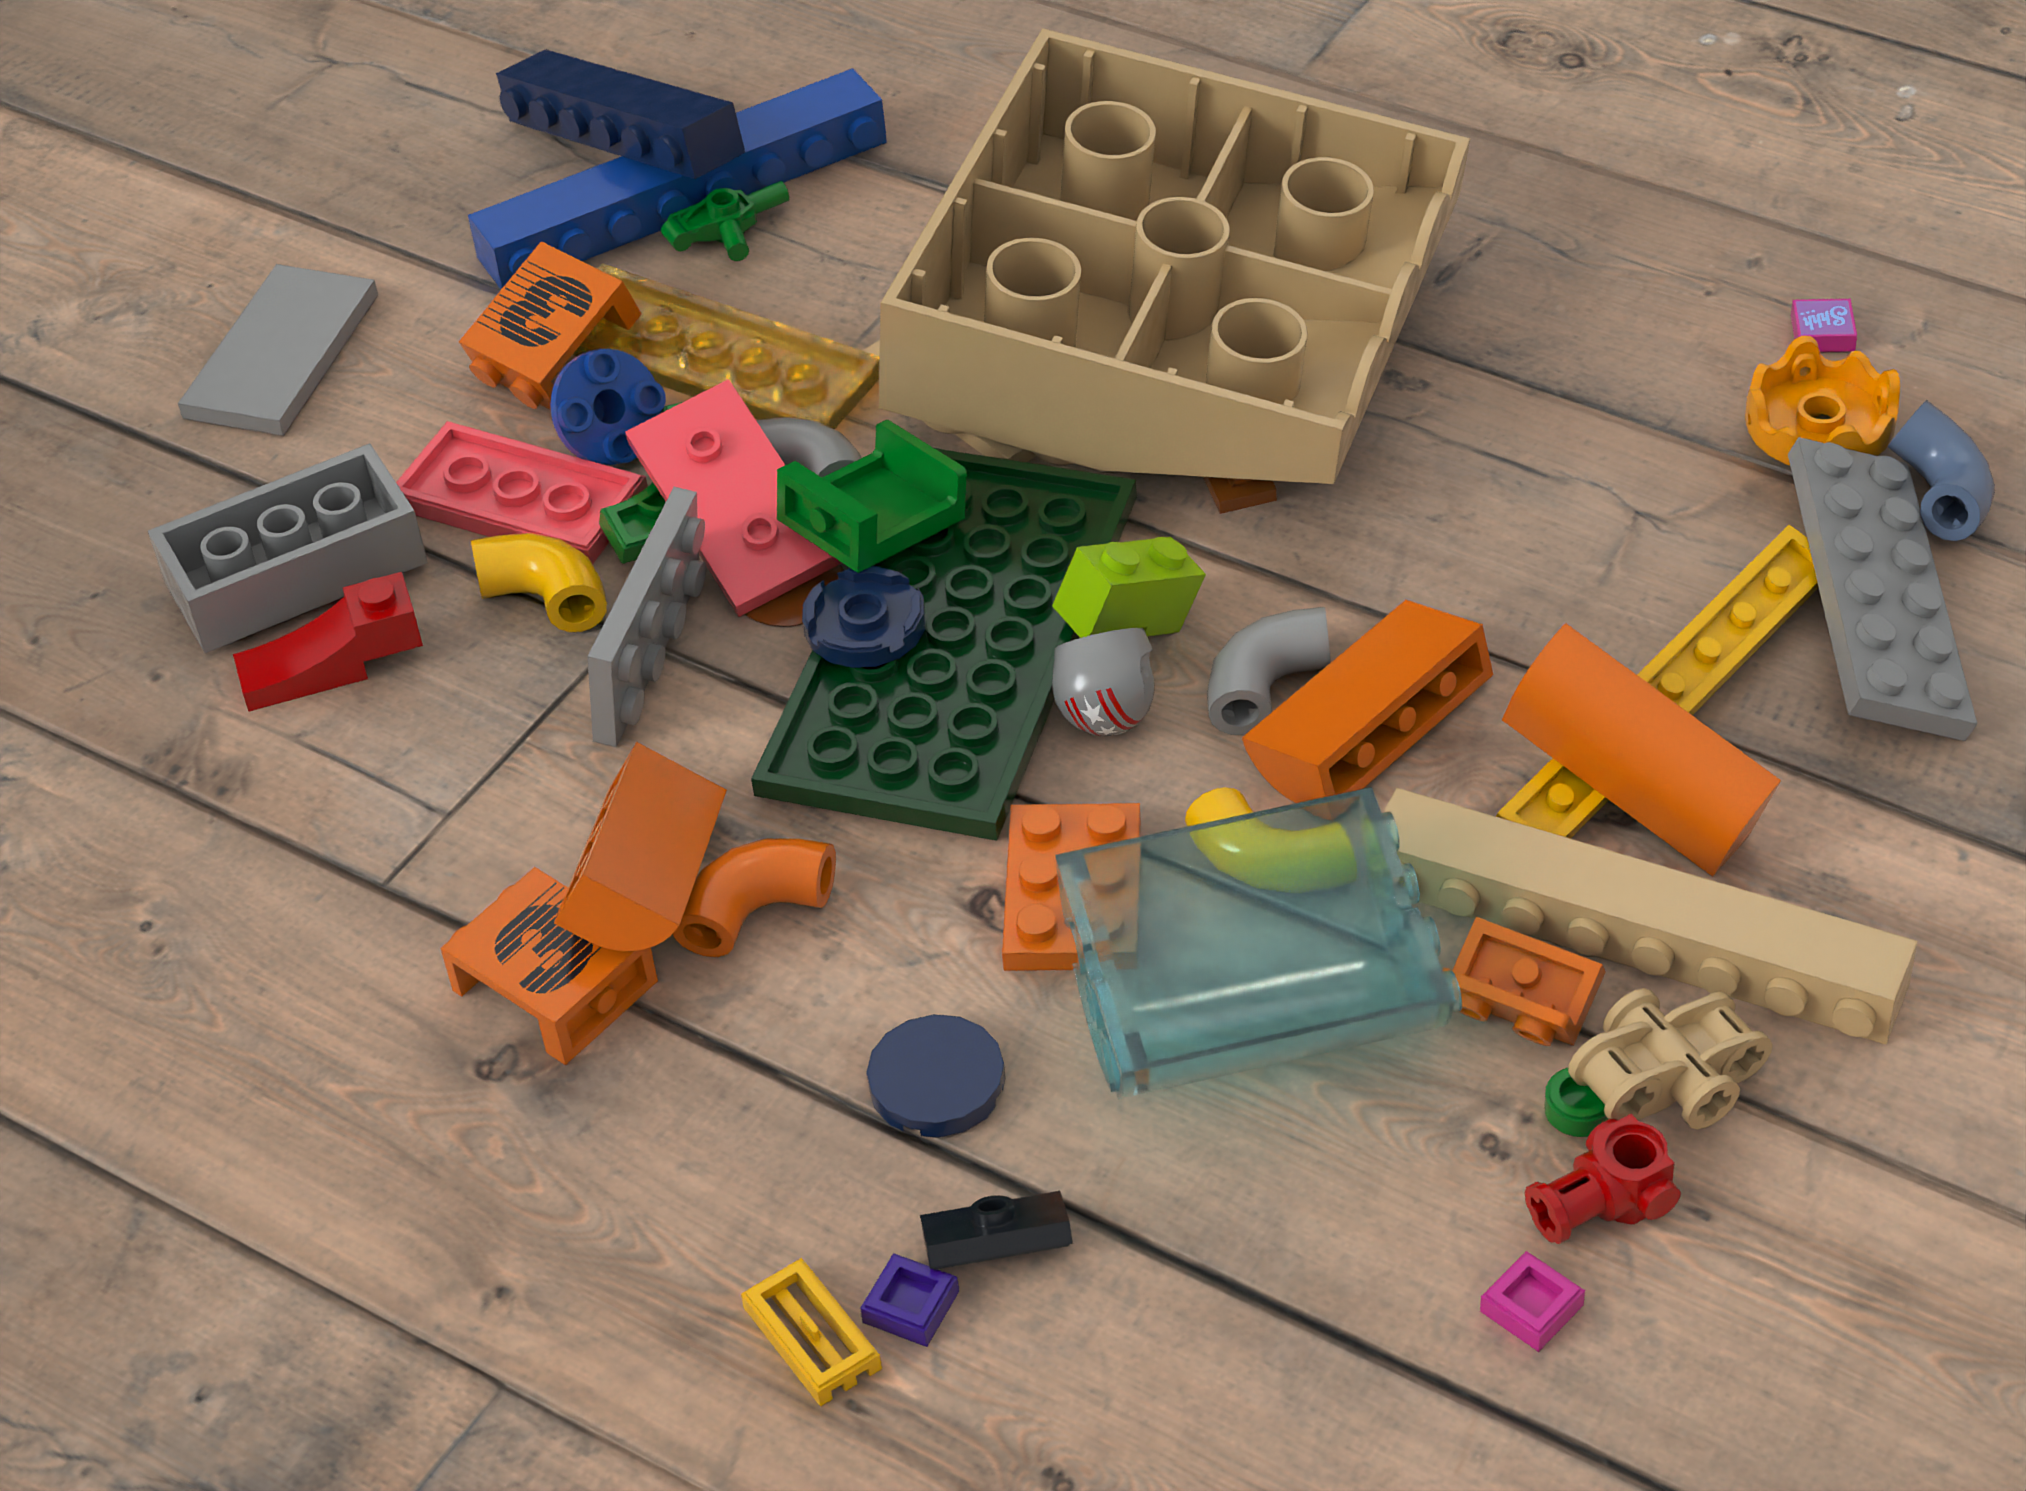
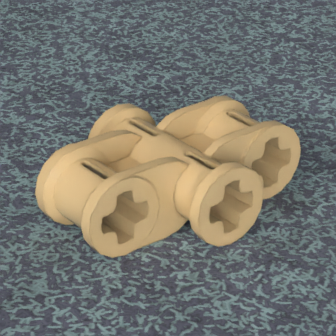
[1568,988,1773,1130]

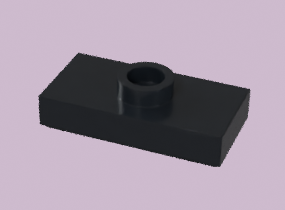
[920,1191,1073,1270]

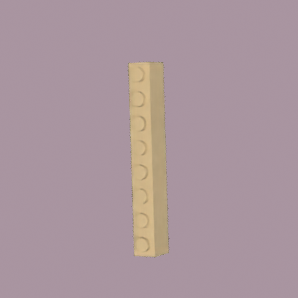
[1367,787,1918,1045]

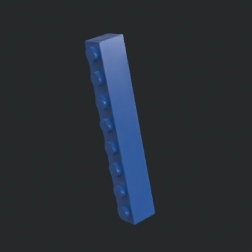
[468,68,887,289]

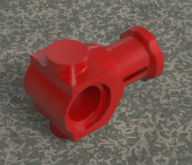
[1524,1113,1681,1244]

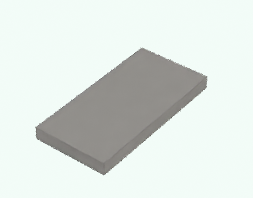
[178,264,378,436]

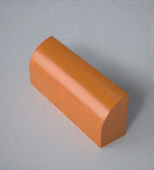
[1242,600,1493,817]
[1502,623,1781,877]
[554,742,727,951]

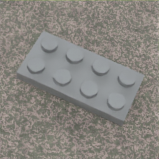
[587,487,706,747]

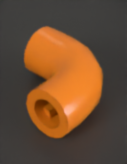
[673,838,836,957]

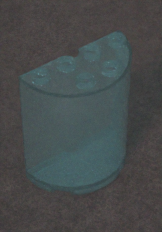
[1055,787,1462,1099]

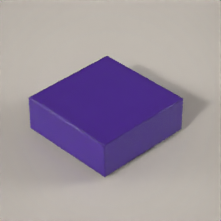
[860,1253,959,1347]

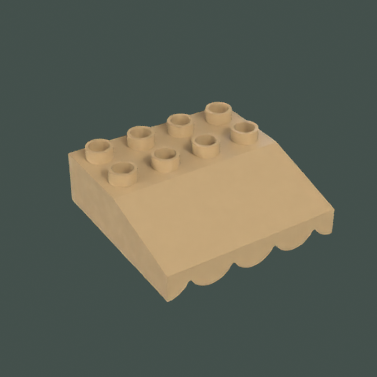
[879,28,1470,484]

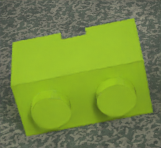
[1052,537,1206,638]

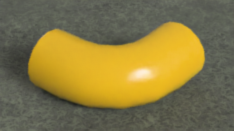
[471,533,607,632]

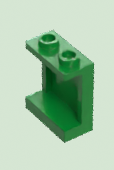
[777,419,967,573]

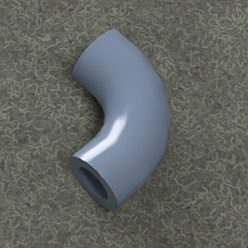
[1888,400,1995,541]

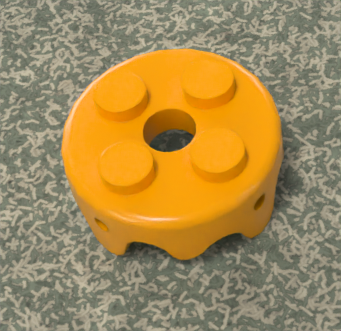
[1745,335,1900,466]

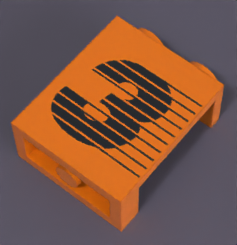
[459,241,642,410]
[441,867,658,1065]

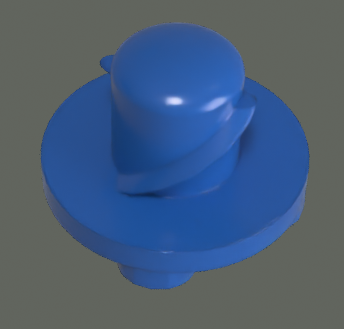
[550,349,666,465]

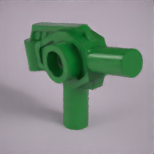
[661,181,790,261]

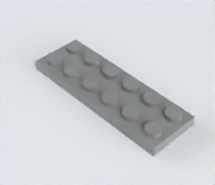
[1788,437,1977,741]

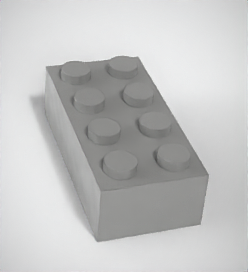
[148,443,428,653]

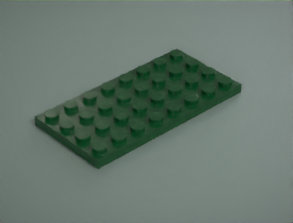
[751,448,1137,841]

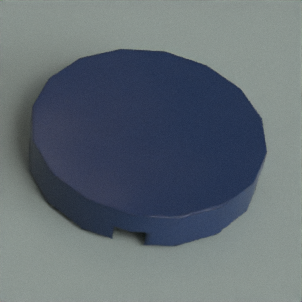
[802,566,925,668]
[866,1014,1006,1138]

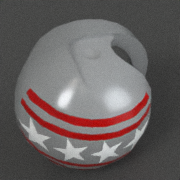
[1052,628,1155,736]

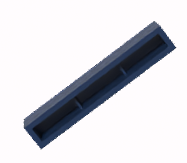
[496,49,746,179]

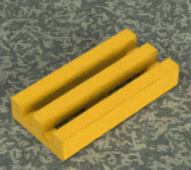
[741,1258,882,1407]

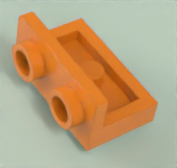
[1438,917,1606,1046]

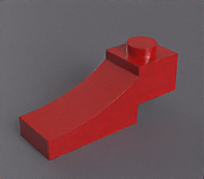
[233,572,423,712]

